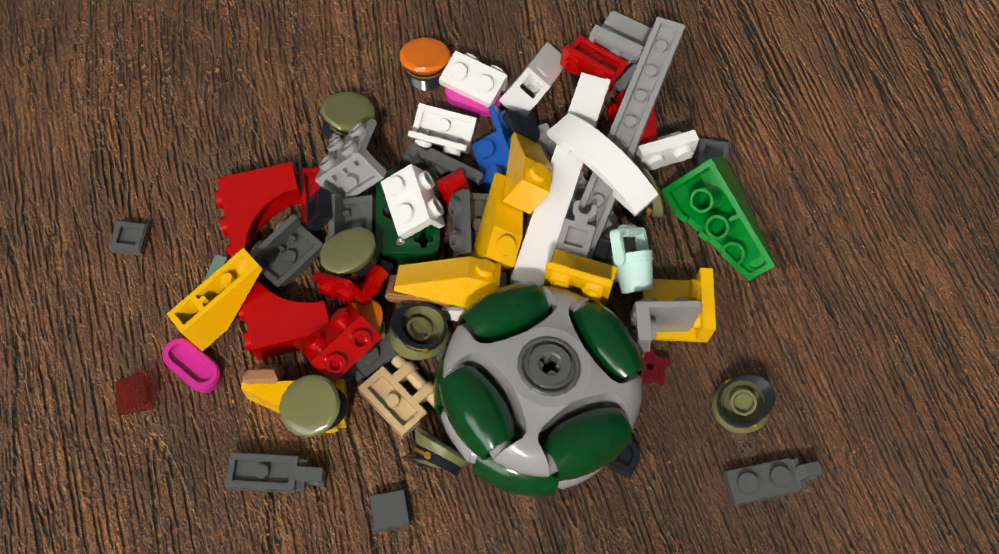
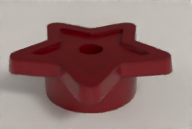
[640,347,670,386]

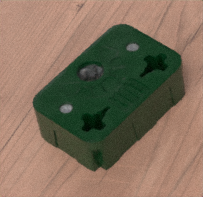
[376,169,440,267]

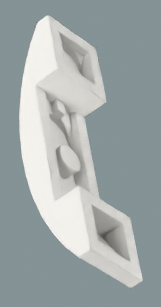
[546,113,658,217]

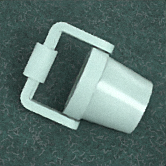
[610,225,654,294]

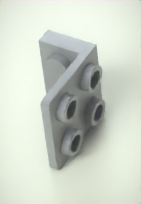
[589,11,652,72]
[315,118,387,198]
[626,297,702,358]

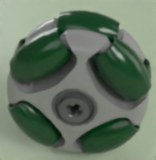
[433,282,645,497]

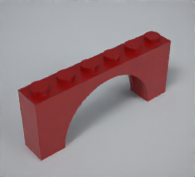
[214,162,330,361]

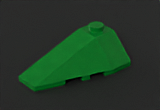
[662,155,777,281]

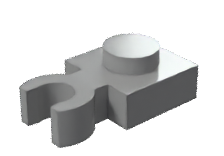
[555,200,597,258]

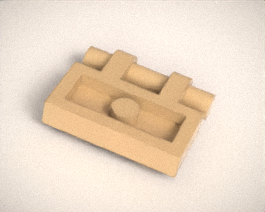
[358,354,435,439]

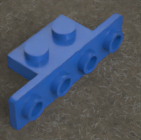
[471,104,534,214]

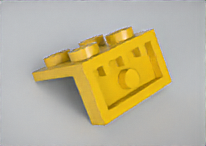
[544,249,618,306]
[642,268,716,343]

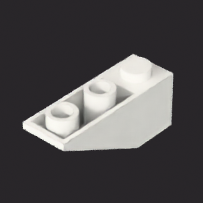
[499,41,564,111]

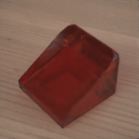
[115,371,153,416]

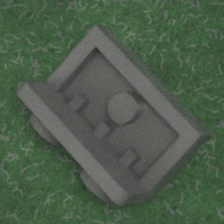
[448,189,489,257]
[325,193,376,242]
[250,214,323,292]

